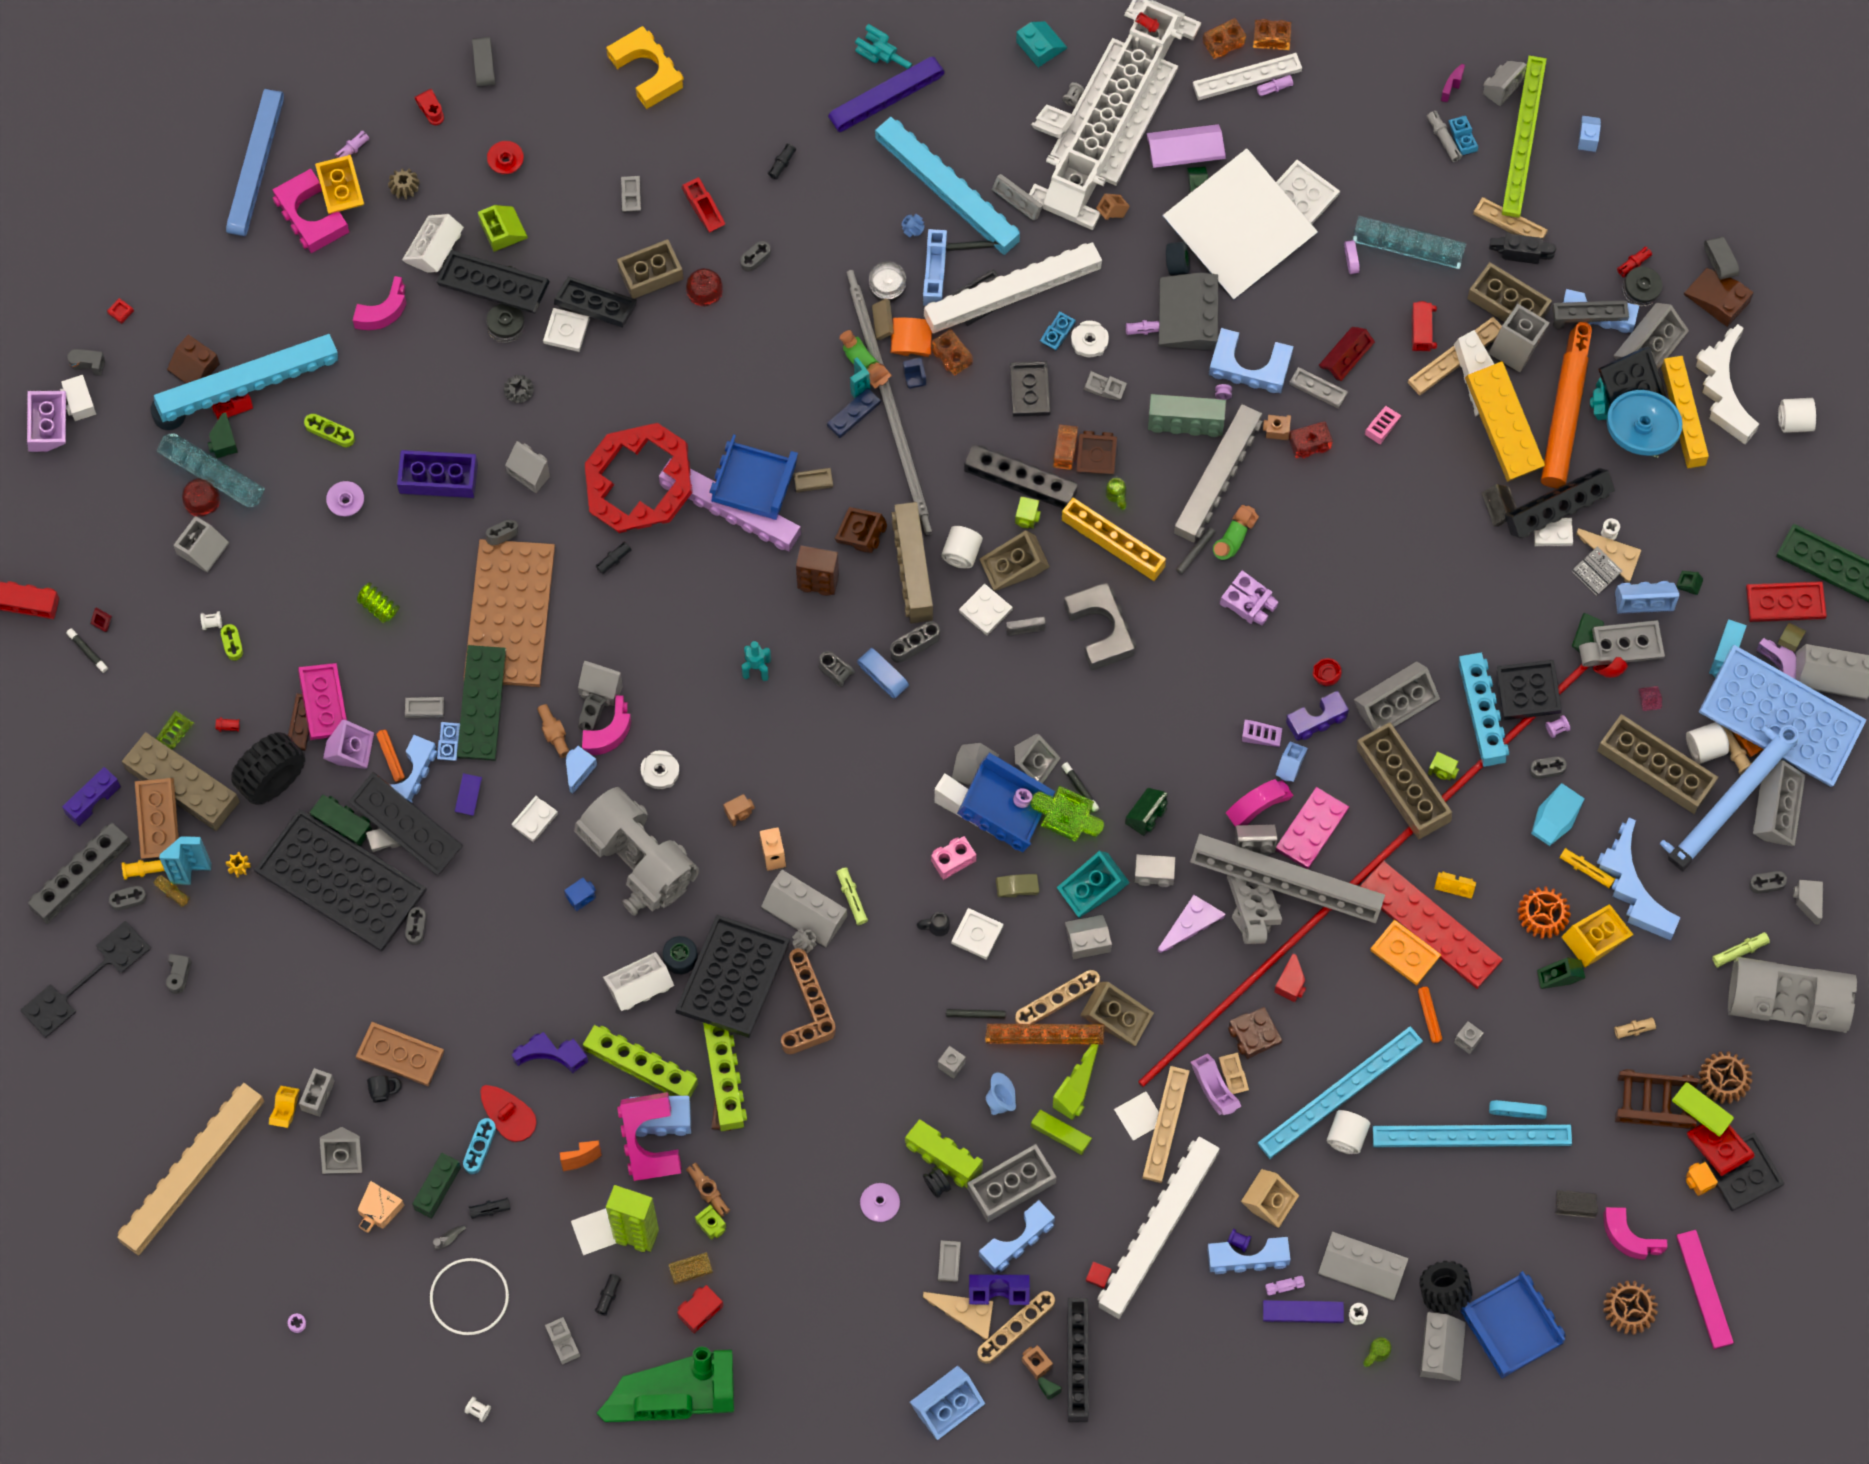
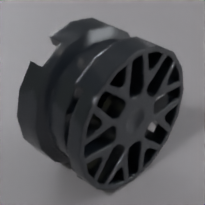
[923,1166,951,1198]

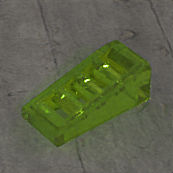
[156,710,194,750]

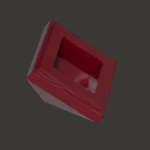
[90,607,112,632]

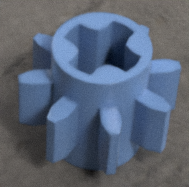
[902,214,924,237]

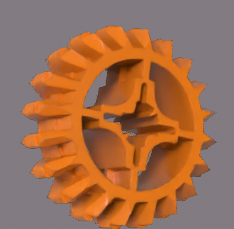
[1517,886,1571,939]

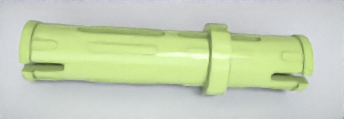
[836,868,868,925]
[1712,932,1770,968]

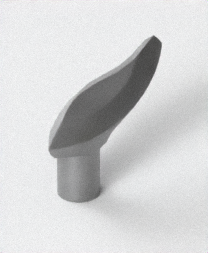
[433,1226,466,1250]

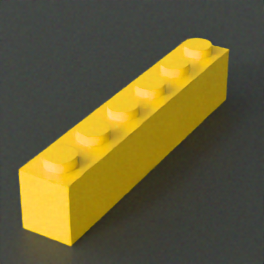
[1661,356,1709,469]
[1062,498,1166,581]

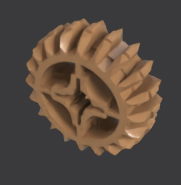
[1698,1051,1752,1104]
[1603,1280,1658,1335]

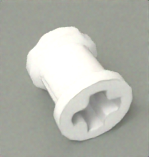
[1601,518,1620,540]
[201,611,222,630]
[1348,1303,1368,1325]
[465,1397,491,1422]

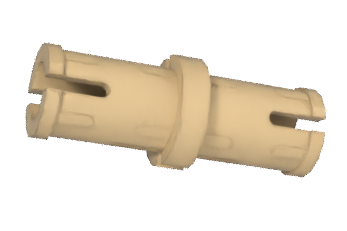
[1614,1017,1656,1039]

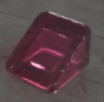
[1639,686,1662,711]

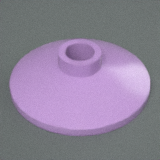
[326,481,364,517]
[860,1183,900,1222]

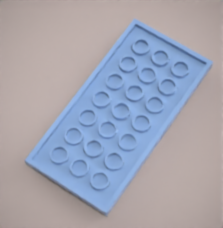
[1699,645,1866,787]

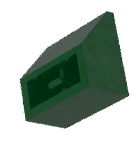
[1125,788,1168,836]

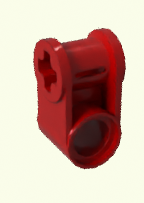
[415,89,444,125]

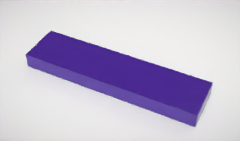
[1263,1300,1344,1323]

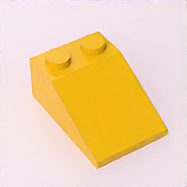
[315,155,364,214]
[1562,904,1634,968]

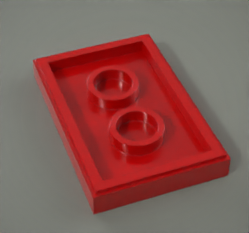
[1687,1124,1755,1176]

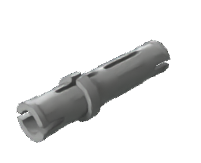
[1426,111,1462,162]

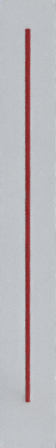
[1138,664,1589,1087]

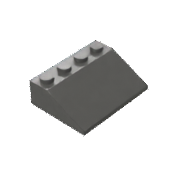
[1158,273,1218,351]

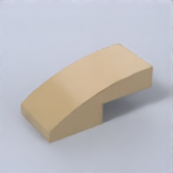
[1218,1052,1249,1094]

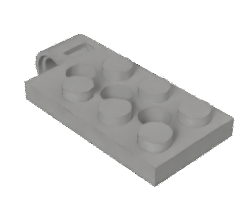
[1579,620,1665,667]
[1227,875,1282,944]

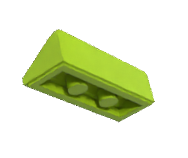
[1672,1082,1734,1137]
[1031,1109,1092,1155]

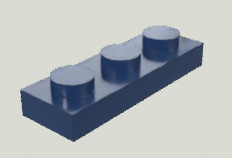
[827,388,881,438]

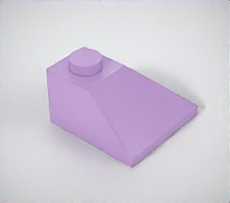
[323,719,374,769]

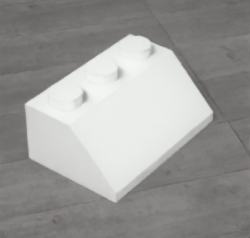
[402,214,464,273]
[603,952,674,1011]

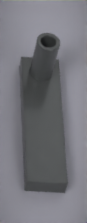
[1552,301,1629,329]

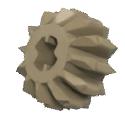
[388,168,420,199]

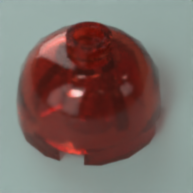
[686,268,723,307]
[182,478,221,517]

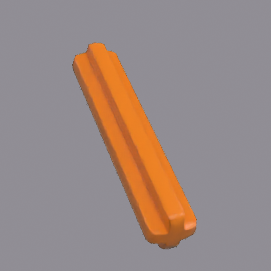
[376,730,405,782]
[1418,987,1442,1043]

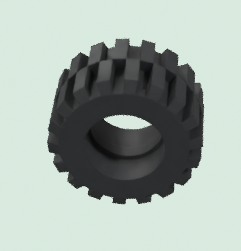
[1419,1261,1473,1314]

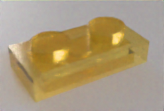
[668,1252,713,1285]

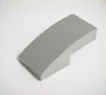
[621,176,641,212]
[1083,371,1127,400]
[366,828,401,852]
[545,1317,581,1365]

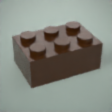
[796,546,839,596]

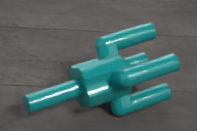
[855,24,912,69]
[741,641,771,681]

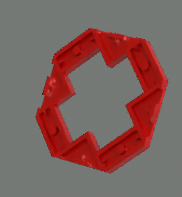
[585,423,693,533]

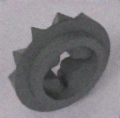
[504,375,534,403]

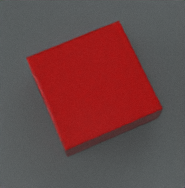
[107,298,134,324]
[1086,1262,1112,1289]

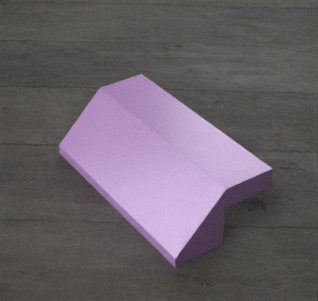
[1147,124,1226,168]

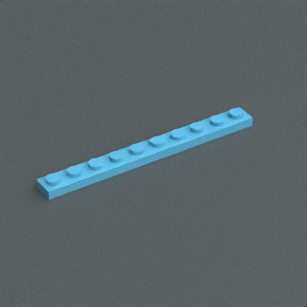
[1258,1026,1423,1159]
[1372,1125,1572,1147]

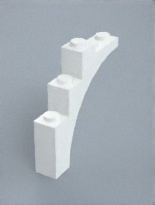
[1696,324,1759,444]

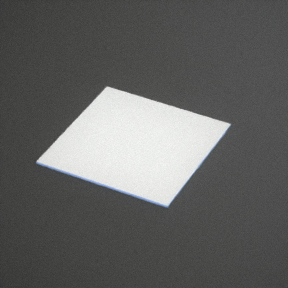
[1163,149,1318,300]

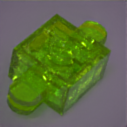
[1030,786,1104,842]

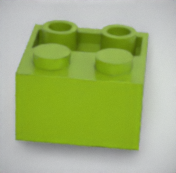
[478,205,528,252]

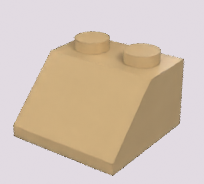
[1241,1169,1299,1228]

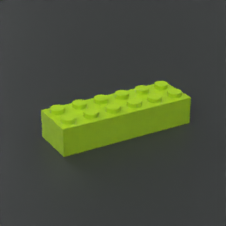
[606,1185,659,1252]

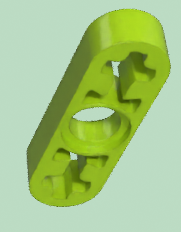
[304,414,355,447]

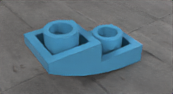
[1448,116,1478,155]
[1040,311,1076,350]

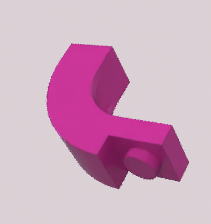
[353,276,406,330]
[582,695,631,755]
[1226,779,1294,827]
[1604,1207,1667,1260]

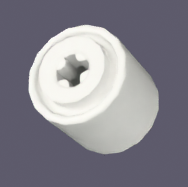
[1778,398,1816,433]
[941,526,983,568]
[1686,722,1729,764]
[1327,1110,1370,1154]

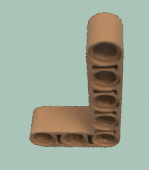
[781,948,836,1054]

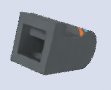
[67,349,105,376]
[578,693,607,731]
[166,954,192,994]

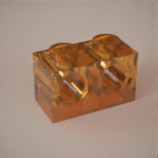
[1203,18,1246,59]
[1253,19,1291,50]
[932,329,973,376]
[1053,424,1078,470]

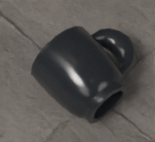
[916,912,950,936]
[367,1075,402,1103]

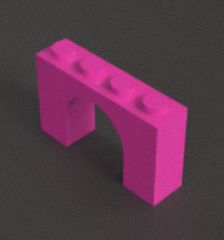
[272,169,349,253]
[617,1092,682,1181]

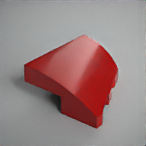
[211,393,253,420]

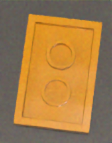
[1370,920,1441,986]

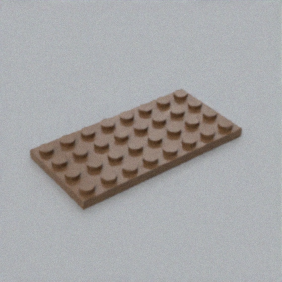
[464,539,555,687]

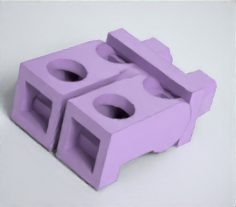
[1220,571,1279,626]

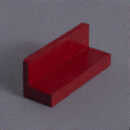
[1319,327,1375,381]

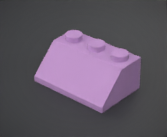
[27,391,66,452]

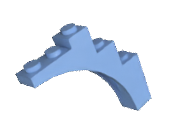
[1597,818,1680,940]

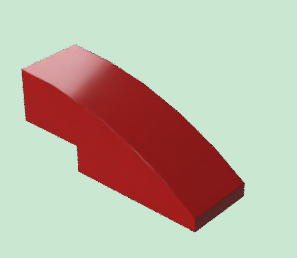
[681,177,725,233]

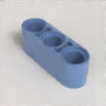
[857,648,909,699]

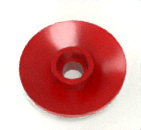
[487,141,524,174]

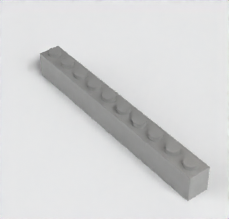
[1190,834,1385,923]

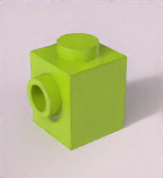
[1015,497,1041,528]

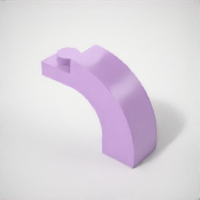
[1756,638,1796,679]
[1190,1054,1241,1115]

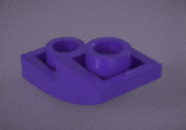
[455,773,482,816]

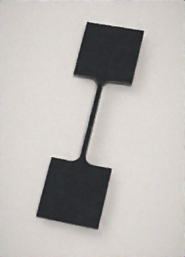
[21,921,151,1038]

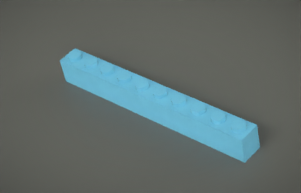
[875,117,1020,255]
[154,334,338,422]

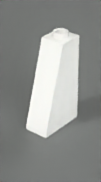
[935,773,994,836]

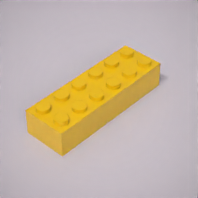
[1465,361,1545,482]

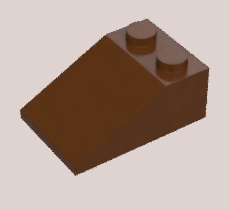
[1684,268,1754,327]

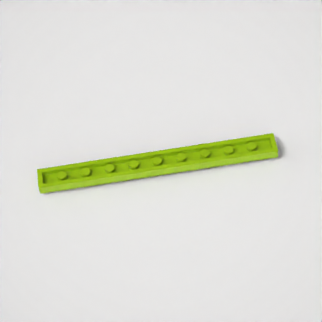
[1502,56,1547,218]

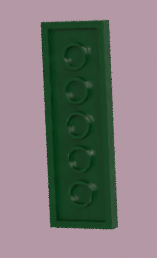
[1776,523,1869,602]
[457,645,506,761]

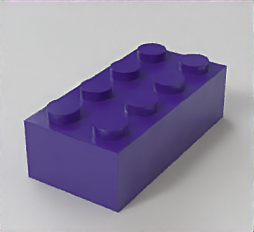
[397,450,478,498]

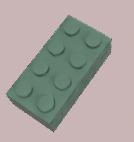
[1148,394,1226,437]

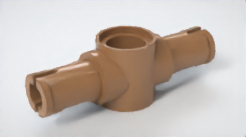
[537,704,569,758]
[686,1163,730,1218]

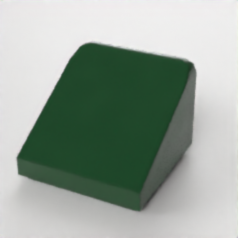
[1676,571,1703,595]
[1038,1377,1062,1400]

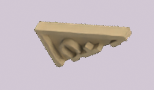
[1576,528,1641,583]
[923,1292,993,1340]

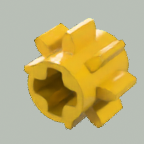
[226,852,251,878]

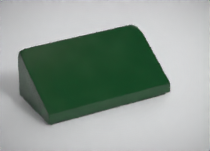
[1572,613,1604,653]

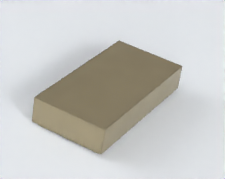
[872,298,894,340]
[793,468,833,493]

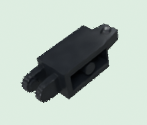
[1489,233,1556,264]

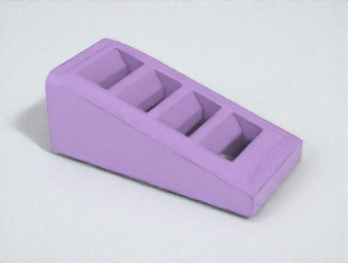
[1242,720,1282,747]

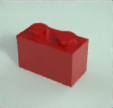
[677,1285,724,1334]

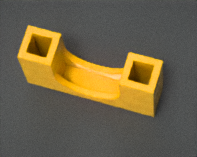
[606,26,684,109]

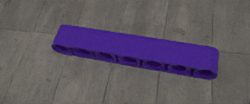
[828,57,945,132]

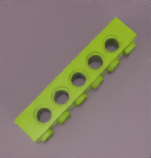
[703,1023,747,1131]
[583,1025,698,1098]

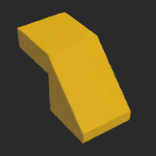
[269,1086,300,1128]

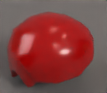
[1312,658,1342,687]

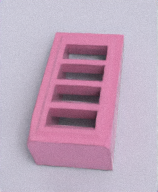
[1365,406,1401,445]

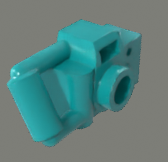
[1590,377,1609,420]

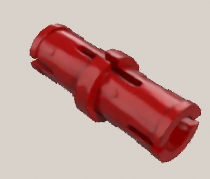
[1617,246,1652,277]

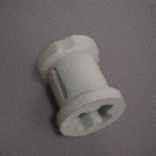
[1063,82,1085,107]

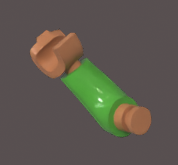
[840,330,892,389]
[1213,505,1259,560]

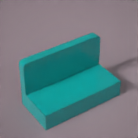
[850,357,870,398]

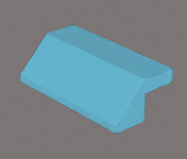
[159,836,212,885]

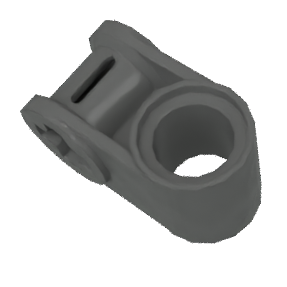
[819,651,855,687]

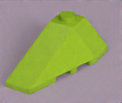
[1053,1039,1099,1120]

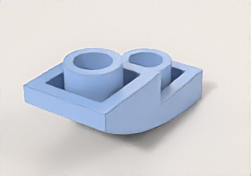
[437,722,460,761]

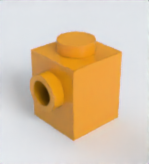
[1686,1162,1718,1196]

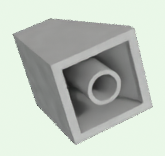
[1488,304,1550,372]

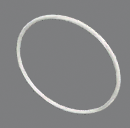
[430,1258,509,1335]

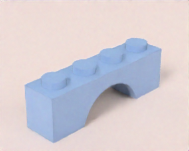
[923,229,947,306]
[1563,289,1639,333]
[389,735,438,804]
[979,1200,1055,1273]
[1207,1237,1290,1274]

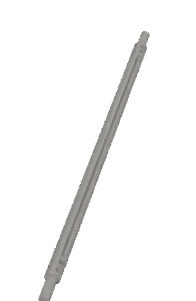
[846,270,932,535]

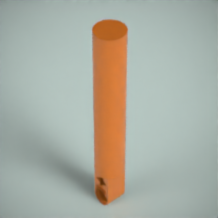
[1541,322,1592,488]

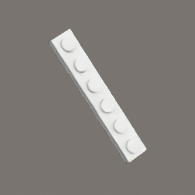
[1193,53,1302,101]

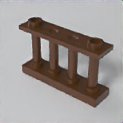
[1615,1069,1699,1129]

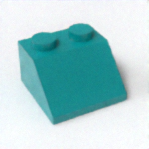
[1016,21,1067,68]

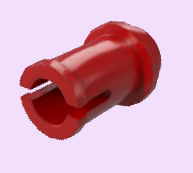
[1135,12,1159,33]
[216,717,240,732]

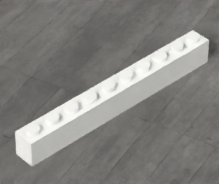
[924,242,1102,334]
[1097,1137,1220,1319]

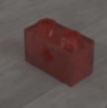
[1289,421,1333,458]

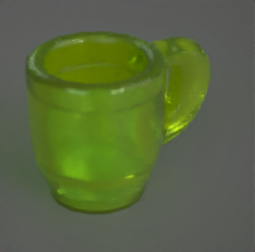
[1105,477,1127,510]
[1363,1337,1392,1367]

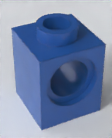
[564,878,596,911]

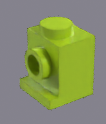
[1428,752,1459,781]
[695,1205,726,1240]

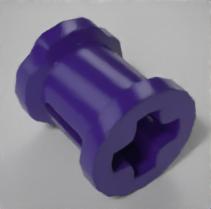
[1227,1228,1252,1253]

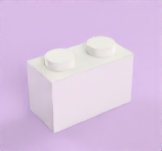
[60,375,96,421]

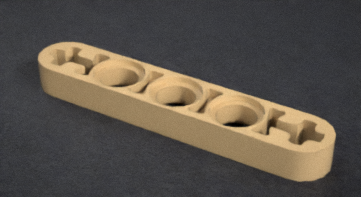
[1015,970,1100,1028]
[977,1291,1055,1364]

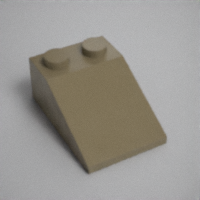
[980,530,1050,591]
[1080,982,1154,1046]

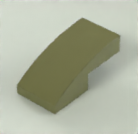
[1778,623,1806,652]
[996,874,1039,897]

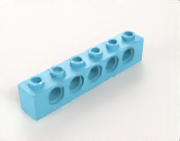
[1459,652,1509,767]

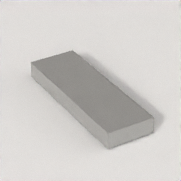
[992,174,1043,221]
[1289,367,1348,409]

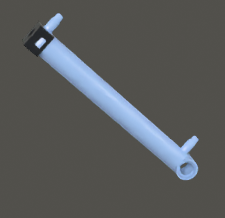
[1660,725,1799,871]

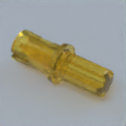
[154,875,190,907]

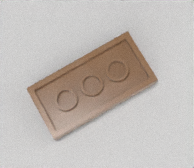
[135,778,179,859]
[356,1022,444,1087]

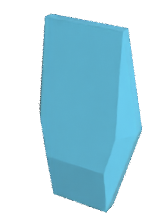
[1531,783,1585,846]

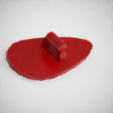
[480,1085,537,1142]

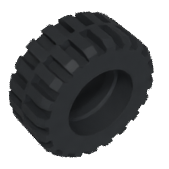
[231,732,305,805]

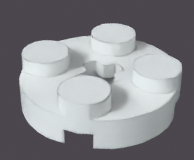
[1071,321,1109,357]
[640,751,679,789]

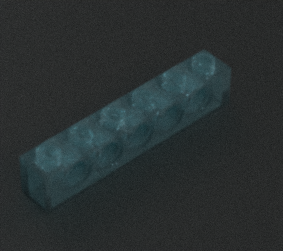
[1353,216,1466,269]
[156,433,265,507]

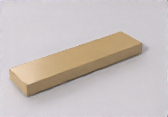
[1473,197,1548,240]

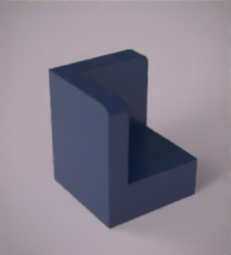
[903,358,926,389]

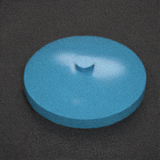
[1607,390,1682,456]

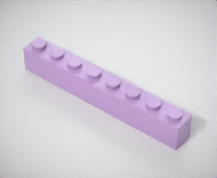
[659,458,801,552]

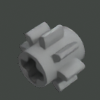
[792,928,817,953]

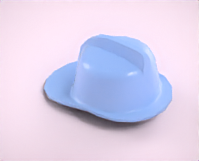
[986,1072,1016,1115]

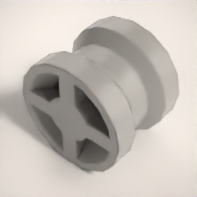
[622,892,646,916]

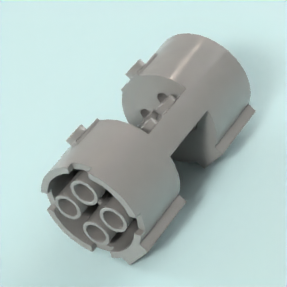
[574,787,699,912]
[1728,957,1857,1033]

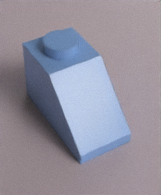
[1578,116,1601,152]
[1276,742,1308,782]
[566,746,597,794]

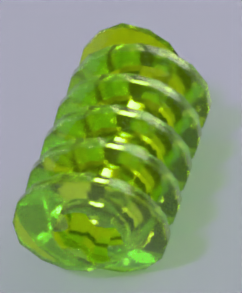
[357,582,400,623]

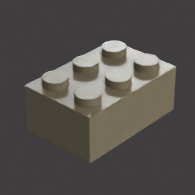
[617,239,683,299]

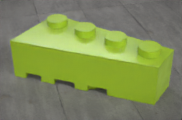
[905,1119,983,1188]

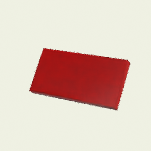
[1746,581,1827,622]

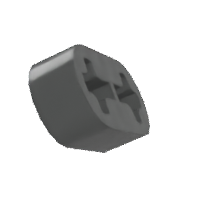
[740,241,771,271]
[486,520,518,545]
[1530,756,1567,779]
[1749,871,1787,894]
[109,886,147,910]
[405,907,427,945]

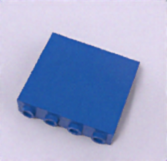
[709,434,798,520]
[957,752,1055,852]
[1460,1271,1566,1379]

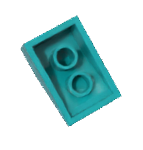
[1056,851,1130,918]

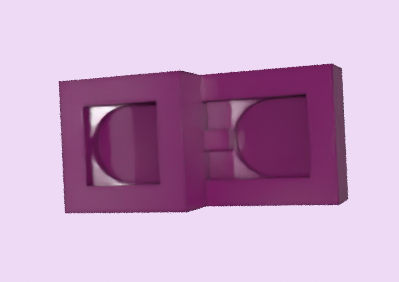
[1441,64,1465,103]

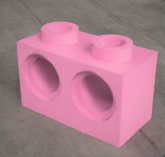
[931,836,976,880]

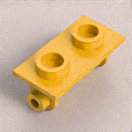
[1434,871,1476,899]

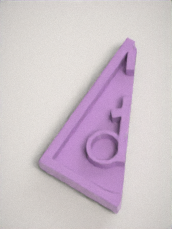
[1158,895,1226,953]

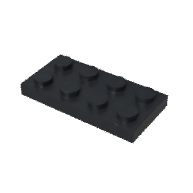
[554,276,637,328]

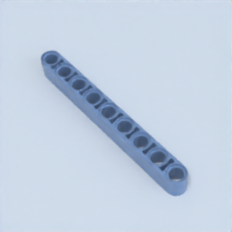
[226,89,284,236]

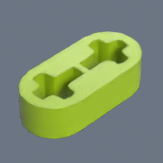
[221,624,243,660]

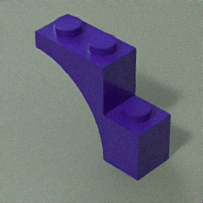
[512,1032,588,1073]

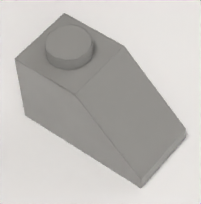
[1793,880,1823,925]

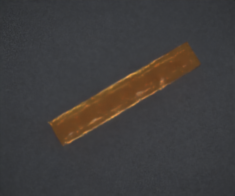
[985,1024,1105,1044]

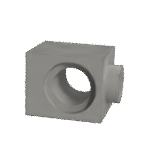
[1454,1021,1484,1054]
[938,1046,966,1079]

